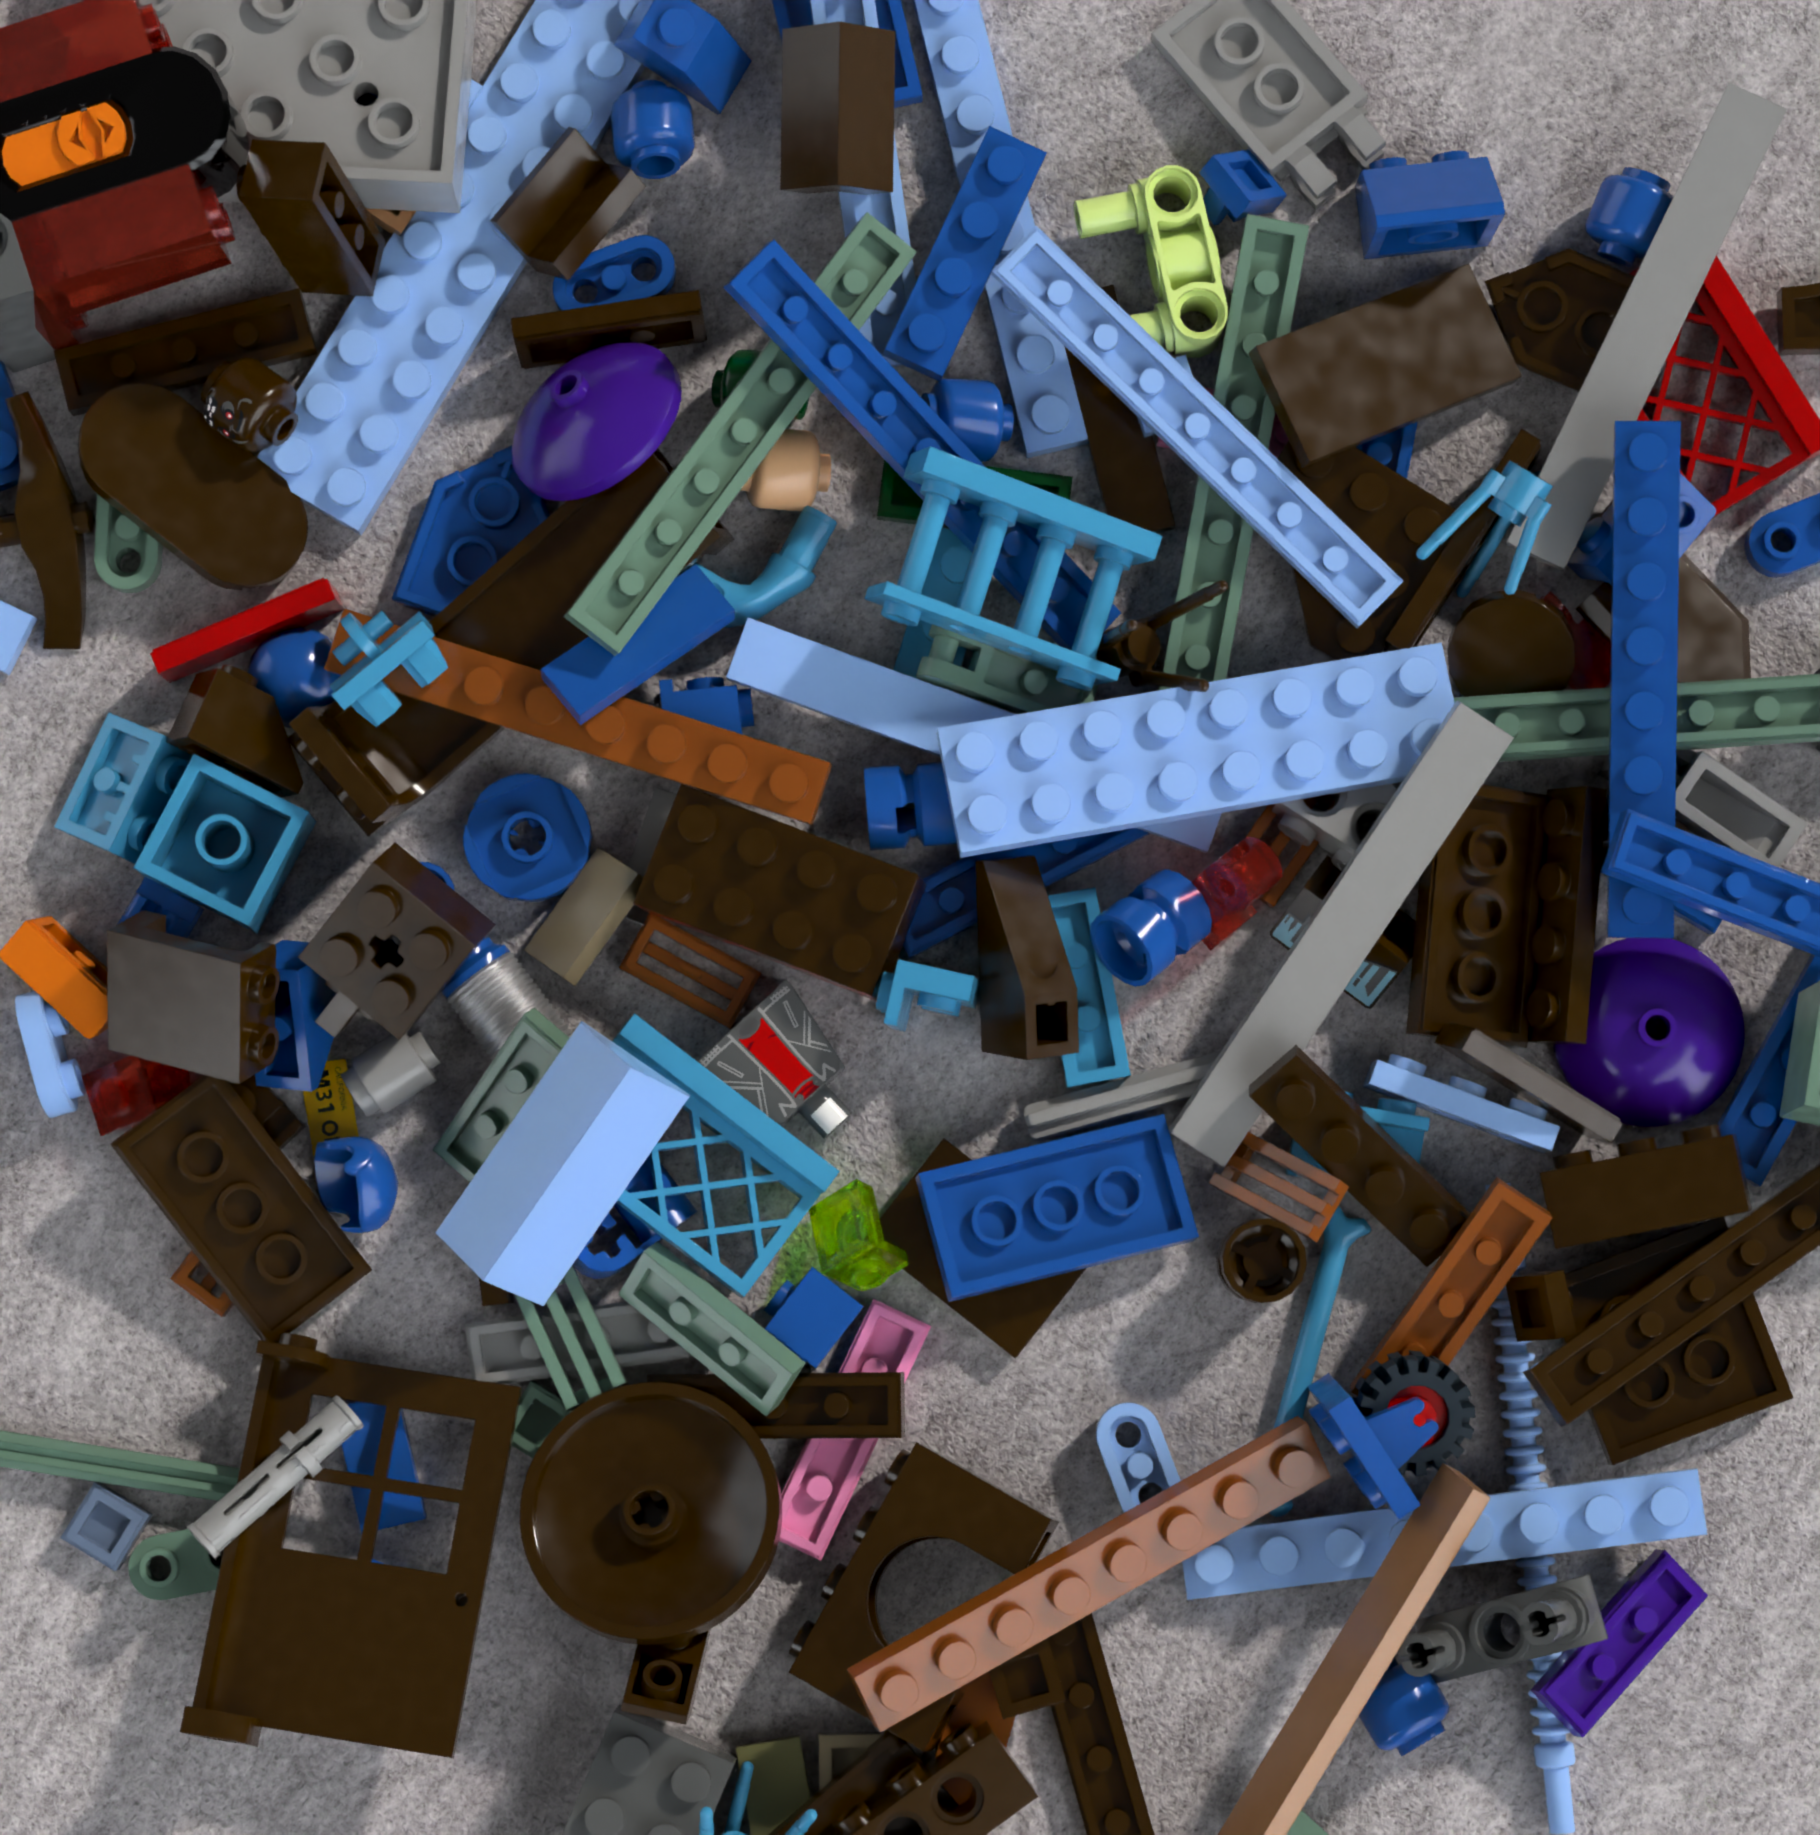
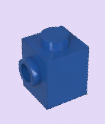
[764,1267,864,1368]

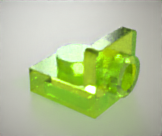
[809,1179,909,1291]

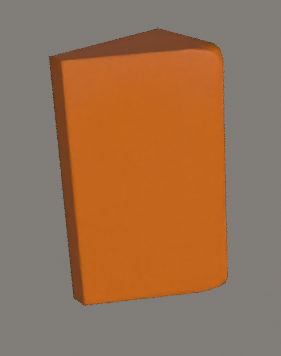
[0,916,108,1039]

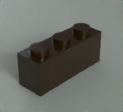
[236,139,385,296]
[1540,1124,1752,1249]

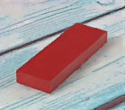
[150,577,344,683]

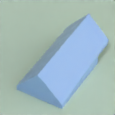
[435,1021,690,1306]

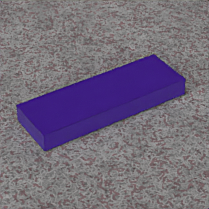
[1531,1549,1708,1738]

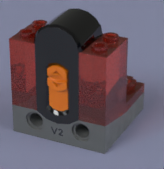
[0,0,249,373]

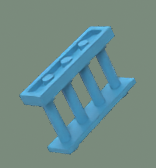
[864,446,1162,691]

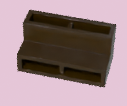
[780,22,895,195]

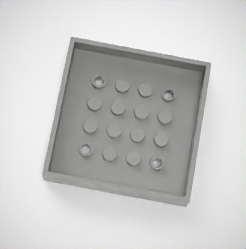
[71,0,477,213]

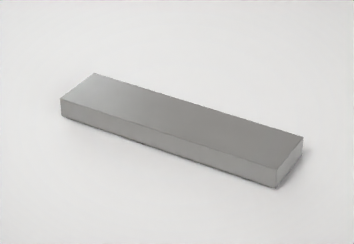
[465,1288,721,1384]

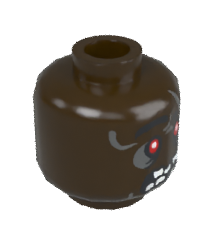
[201,358,298,453]

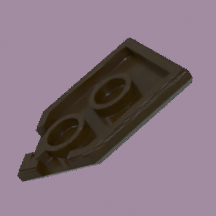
[1485,248,1635,392]
[1576,554,1751,683]

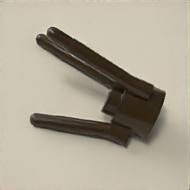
[1096,580,1228,692]

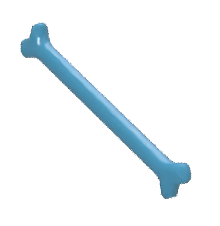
[1269,1206,1371,1517]

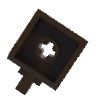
[298,842,496,1040]

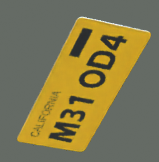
[303,1059,359,1156]

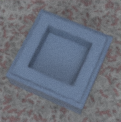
[60,1482,153,1571]

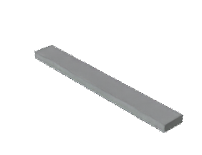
[1506,83,1787,571]
[1169,701,1514,1167]

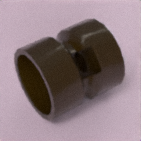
[1216,1218,1307,1303]

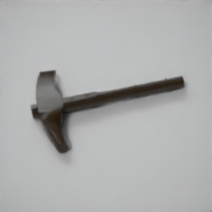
[0,391,95,649]

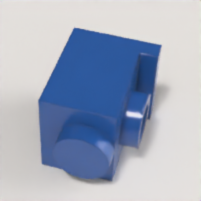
[659,677,754,735]

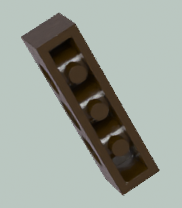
[830,1721,1038,1835]

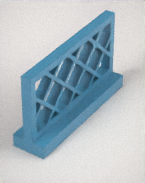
[612,1013,840,1298]

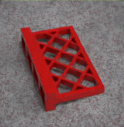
[1629,255,1820,519]

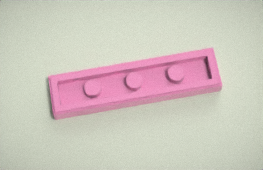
[779,1299,931,1561]

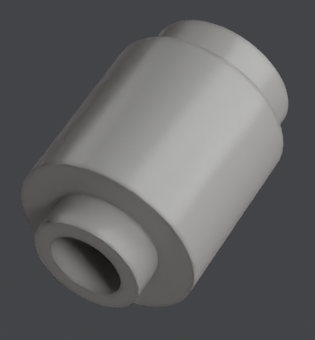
[341,1031,441,1117]

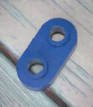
[552,235,676,311]
[1744,493,1820,578]

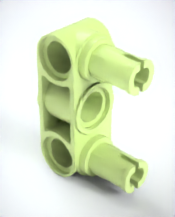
[1074,165,1228,358]

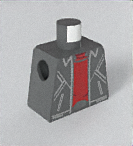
[697,980,852,1139]

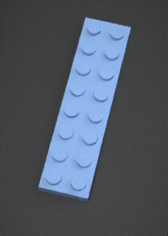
[936,642,1455,858]

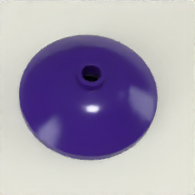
[511,343,682,501]
[1553,938,1745,1127]

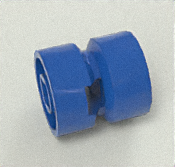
[864,762,957,851]
[1090,869,1212,987]

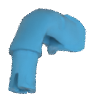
[690,506,837,628]

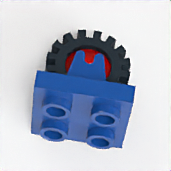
[1308,1350,1476,1519]

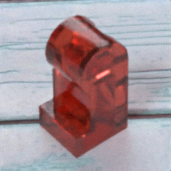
[1192,837,1282,951]

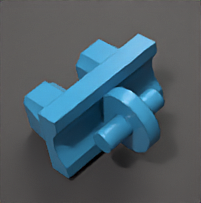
[330,610,448,727]

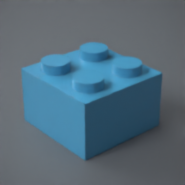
[133,754,317,934]

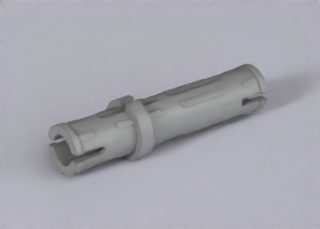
[187,1395,364,1559]

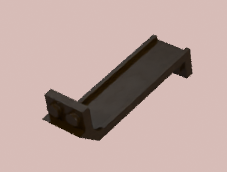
[288,448,734,837]

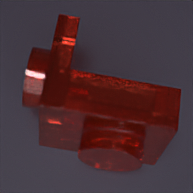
[81,1055,190,1136]

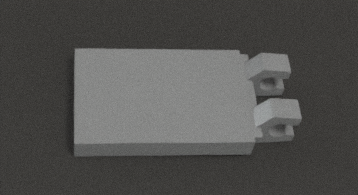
[1151,0,1386,210]

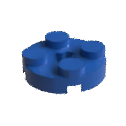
[463,773,592,902]

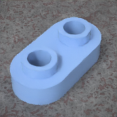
[15,991,86,1118]
[1095,1402,1181,1513]

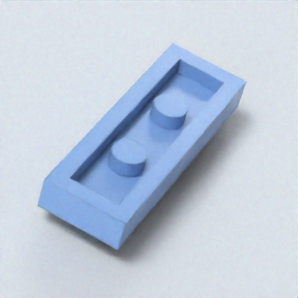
[1362,1054,1560,1153]

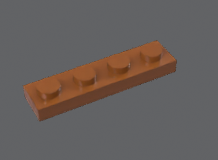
[1350,1177,1552,1396]

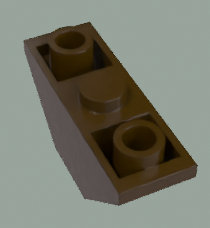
[621,1629,711,1725]

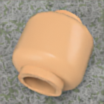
[740,429,831,512]

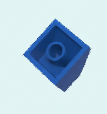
[1355,151,1505,260]

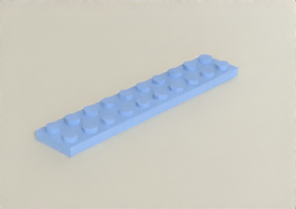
[257,0,646,536]

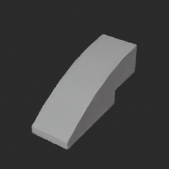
[1598,750,1808,867]

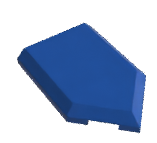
[392,445,550,617]

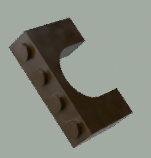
[789,1442,1059,1752]

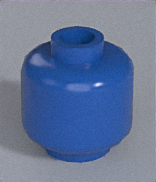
[611,80,695,179]
[1585,167,1673,267]
[921,379,1014,462]
[1359,1657,1449,1757]

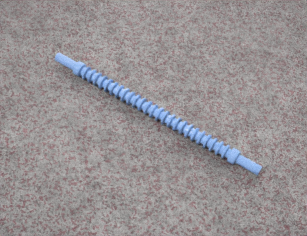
[1485,1183,1576,1834]

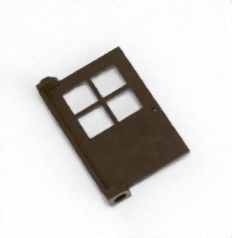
[180,1333,522,1759]

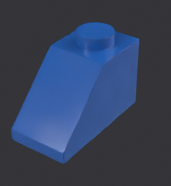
[614,0,752,115]
[255,940,336,1092]

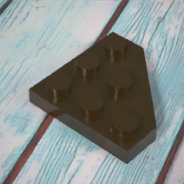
[1277,440,1456,661]

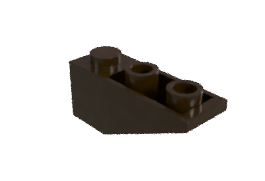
[975,855,1079,1060]

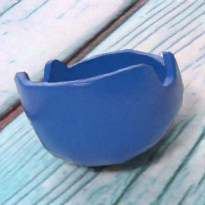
[247,627,341,728]
[314,1137,399,1233]

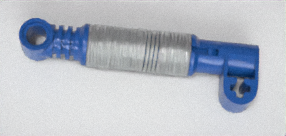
[420,862,698,1279]

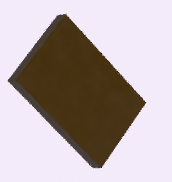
[864,1138,1086,1359]

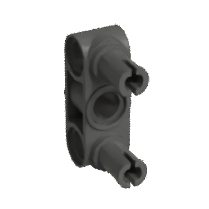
[1398,1574,1608,1683]

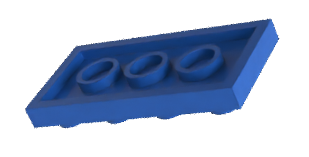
[915,1114,1199,1302]

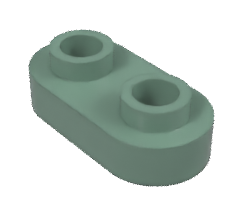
[94,494,163,593]
[128,1529,220,1600]

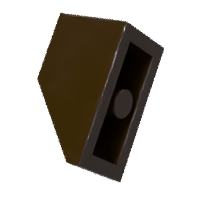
[166,665,304,798]

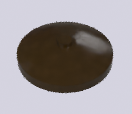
[519,1382,782,1645]

